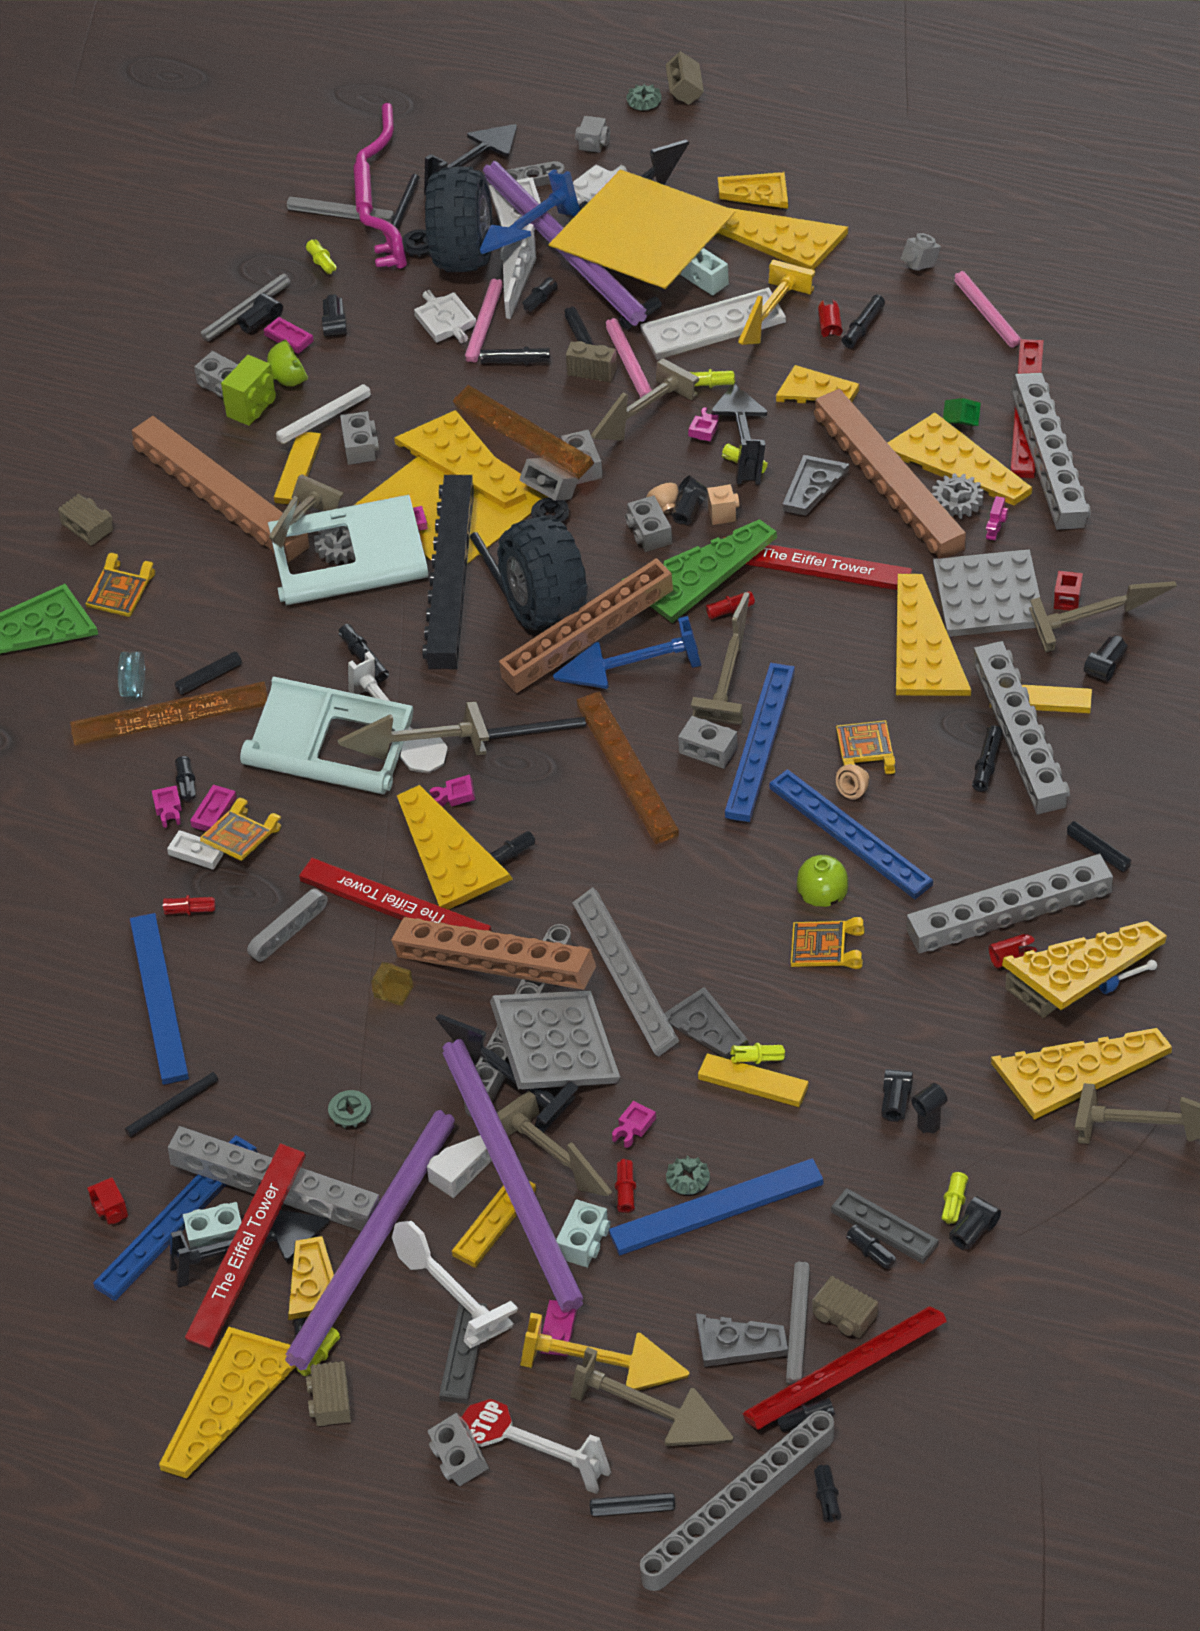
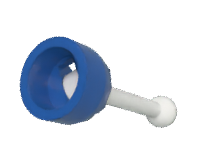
[1098,960,1157,994]

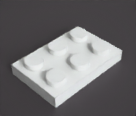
[489,177,541,230]

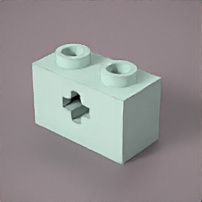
[680,248,729,296]

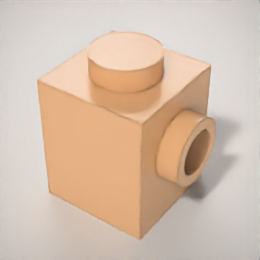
[707,484,739,525]

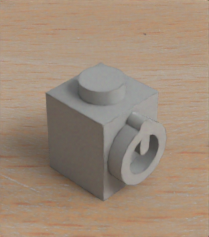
[575,116,610,153]
[901,233,941,270]

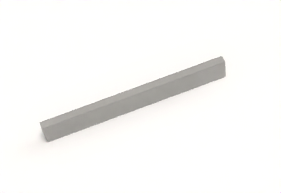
[572,887,679,1057]

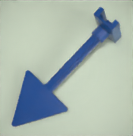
[480,169,580,254]
[553,616,702,689]

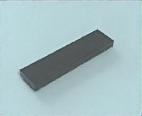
[831,1188,939,1264]
[439,1302,488,1404]

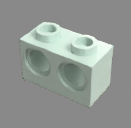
[556,1199,611,1267]
[183,1202,241,1248]

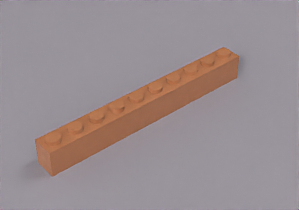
[814,388,966,559]
[132,416,310,562]

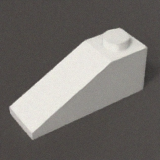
[427,1135,492,1198]

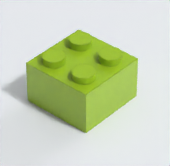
[221,355,276,426]

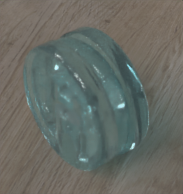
[118,651,145,697]

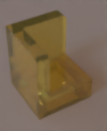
[371,962,413,1005]

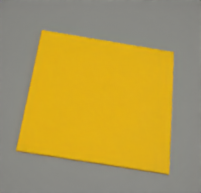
[549,169,736,289]
[354,455,548,563]

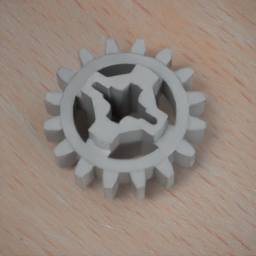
[931,474,984,519]
[314,526,356,565]

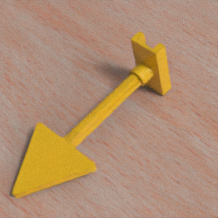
[738,260,815,345]
[520,1313,689,1391]

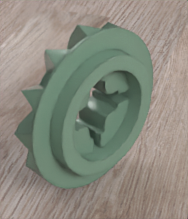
[627,83,662,110]
[328,1090,371,1129]
[666,1155,710,1195]

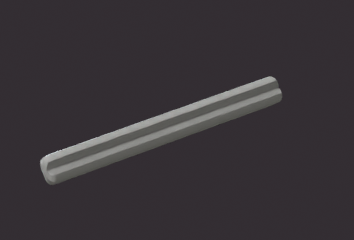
[287,197,394,223]
[201,274,290,341]
[786,1262,809,1385]

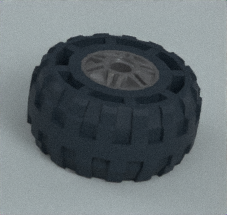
[425,167,493,272]
[497,516,588,632]

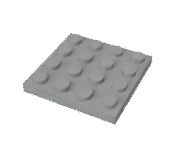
[933,549,1040,637]
[490,991,620,1089]

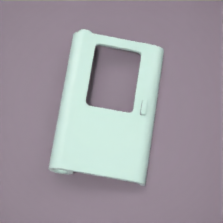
[268,495,429,606]
[240,677,413,794]

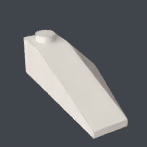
[500,224,536,319]

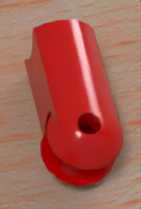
[818,299,843,337]
[988,934,1037,968]

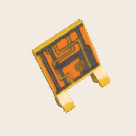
[86,553,155,617]
[836,720,895,774]
[200,798,281,861]
[791,917,864,969]

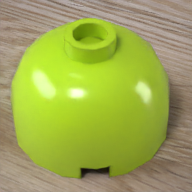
[267,339,308,386]
[797,855,848,907]

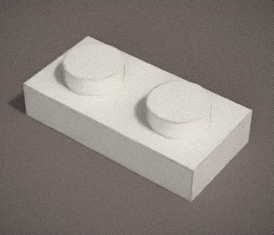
[167,830,224,870]

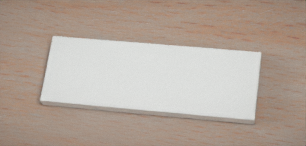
[640,288,786,360]

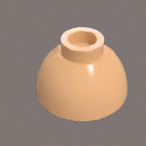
[646,483,679,514]
[835,765,869,800]

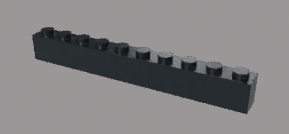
[422,475,474,669]

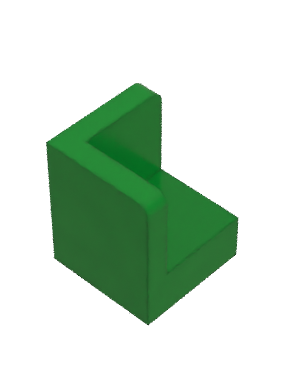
[943,398,981,427]

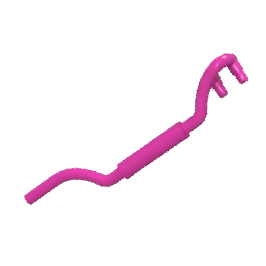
[353,103,407,268]

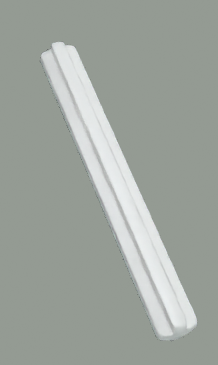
[276,384,371,444]

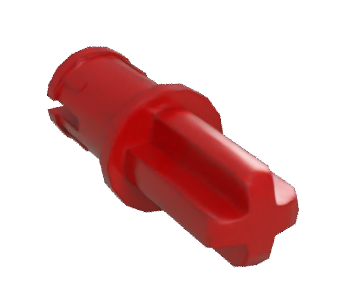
[705,591,755,620]
[163,895,216,916]
[615,1159,636,1213]

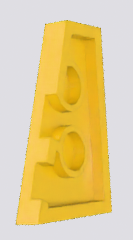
[718,172,788,209]
[776,365,859,403]
[288,1236,334,1320]

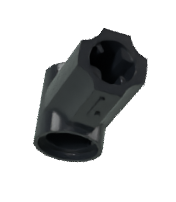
[237,293,283,334]
[322,294,347,336]
[671,475,708,525]
[1083,635,1128,682]
[882,1069,913,1122]
[911,1083,948,1134]
[949,1196,1001,1250]

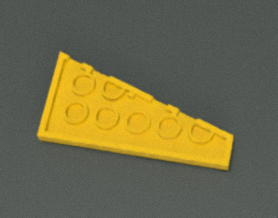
[717,208,848,270]
[394,410,526,509]
[888,413,1032,505]
[896,574,971,696]
[397,785,513,909]
[1002,921,1167,1010]
[991,1028,1172,1120]
[159,1327,296,1478]

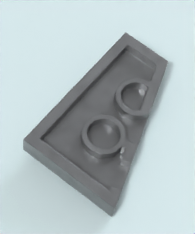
[664,987,749,1059]

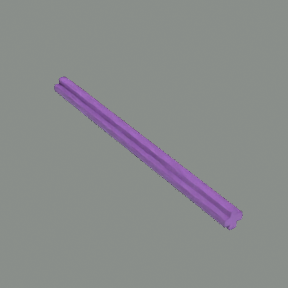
[483,161,647,326]
[442,1039,584,1312]
[285,1110,455,1370]

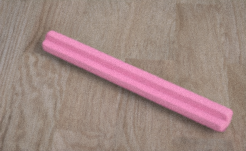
[954,271,1020,348]
[465,279,503,363]
[606,318,652,398]

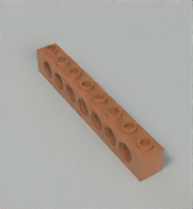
[499,558,673,693]
[391,917,596,990]

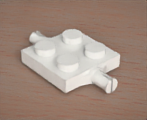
[573,165,627,205]
[414,290,476,343]

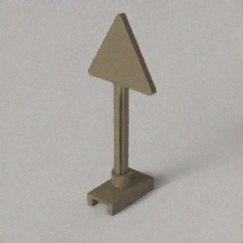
[591,358,699,440]
[269,474,344,549]
[1029,581,1177,653]
[691,592,750,726]
[338,701,489,760]
[1075,1083,1200,1144]
[497,1090,612,1197]
[570,1347,733,1446]

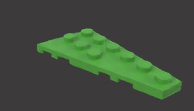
[622,519,777,623]
[0,584,98,653]

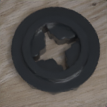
[402,229,429,257]
[531,497,569,524]

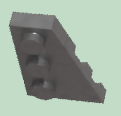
[783,455,849,515]
[696,1313,788,1367]

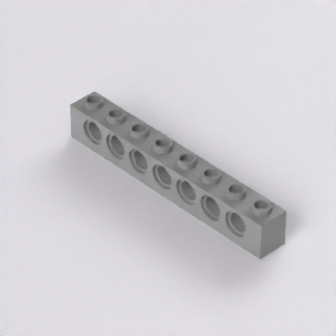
[1010,373,1090,529]
[973,641,1070,814]
[907,854,1113,954]
[168,1126,379,1231]

